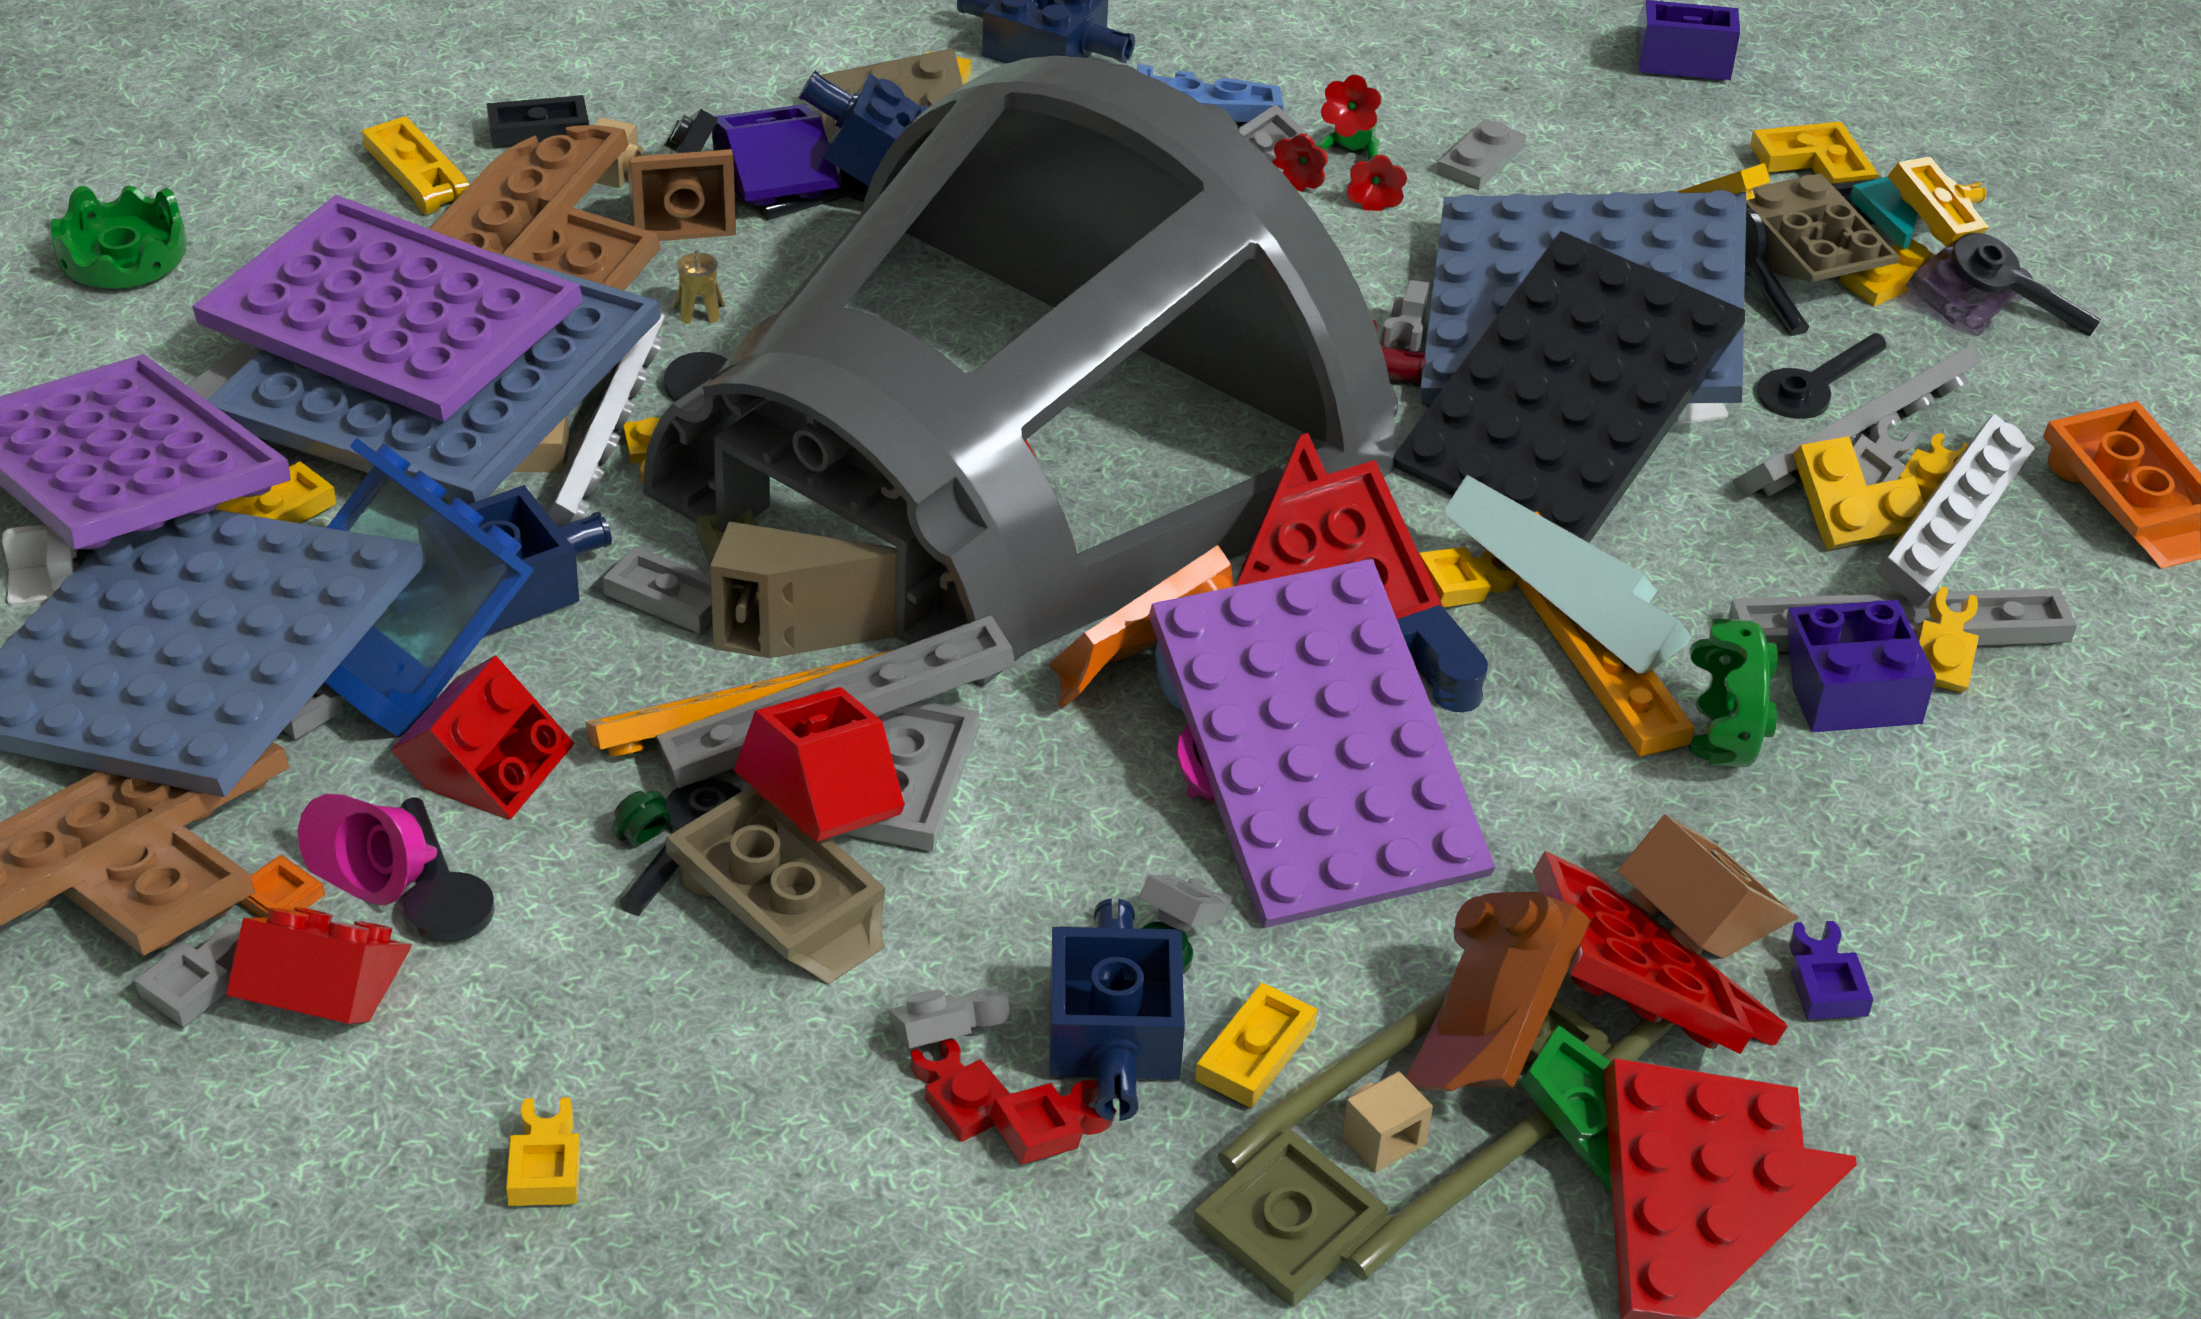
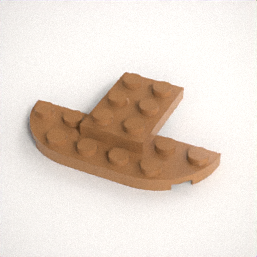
[430,125,661,291]
[0,742,290,956]

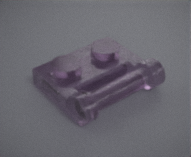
[1905,246,2033,336]

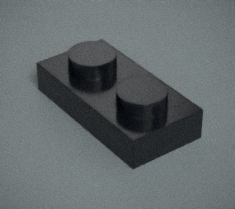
[486,95,589,147]
[664,109,718,154]

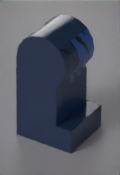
[1397,604,1488,713]

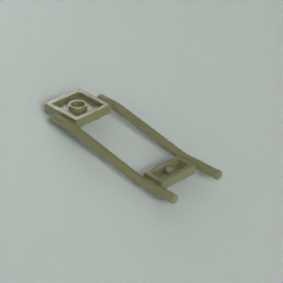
[1194,983,1674,1308]

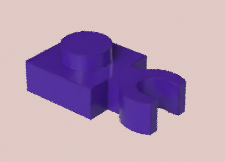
[1789,921,1874,1020]

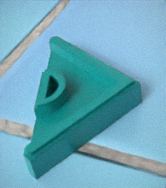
[1850,177,1919,249]

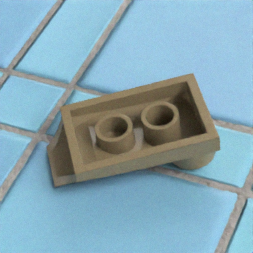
[666,786,885,985]

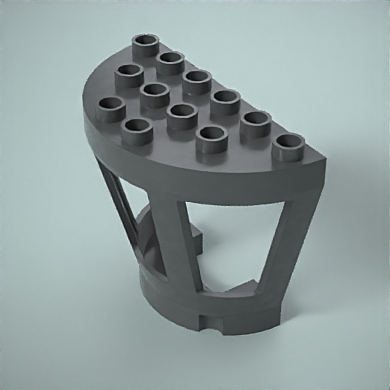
[643,56,1398,686]

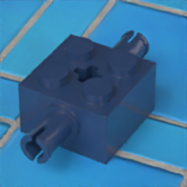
[957,0,1135,64]
[798,70,929,186]
[390,485,612,636]
[1049,898,1185,1121]

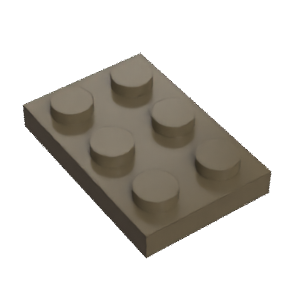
[821,48,963,143]

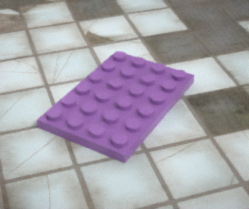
[192,195,583,422]
[0,354,291,550]
[1148,559,1496,928]

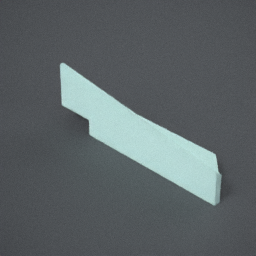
[1444,475,1692,674]

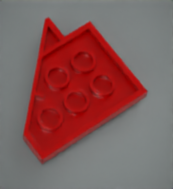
[1234,433,1444,619]
[1533,851,1787,1054]
[1604,1058,1857,1319]

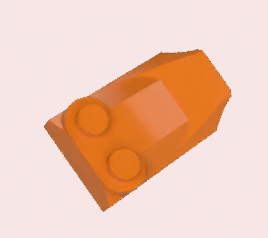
[2043,401,2201,569]
[1048,545,1234,708]

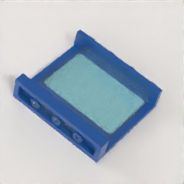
[325,438,534,737]

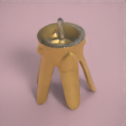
[673,251,725,324]

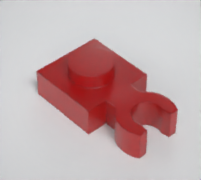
[911,1038,1010,1142]
[989,1080,1117,1165]

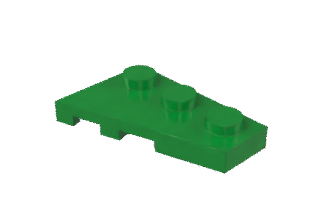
[1519,1025,1612,1194]

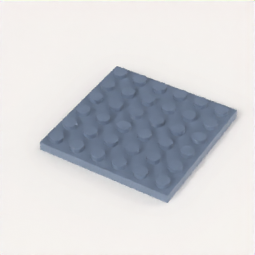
[1421,190,1746,404]
[207,251,661,505]
[0,510,427,797]

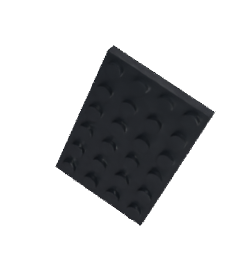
[1393,231,1745,543]

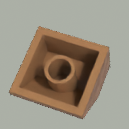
[628,149,736,241]
[1617,814,1798,959]

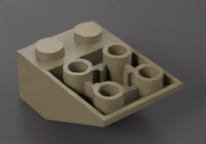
[1746,173,1900,282]
[710,521,897,658]

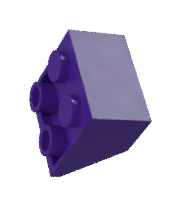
[1637,0,1740,80]
[712,104,840,205]
[1786,600,1936,733]

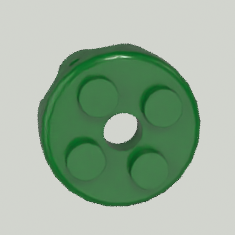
[51,186,187,289]
[1688,619,1778,768]

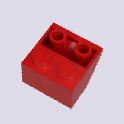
[390,655,575,820]
[734,686,905,842]
[226,907,412,1024]

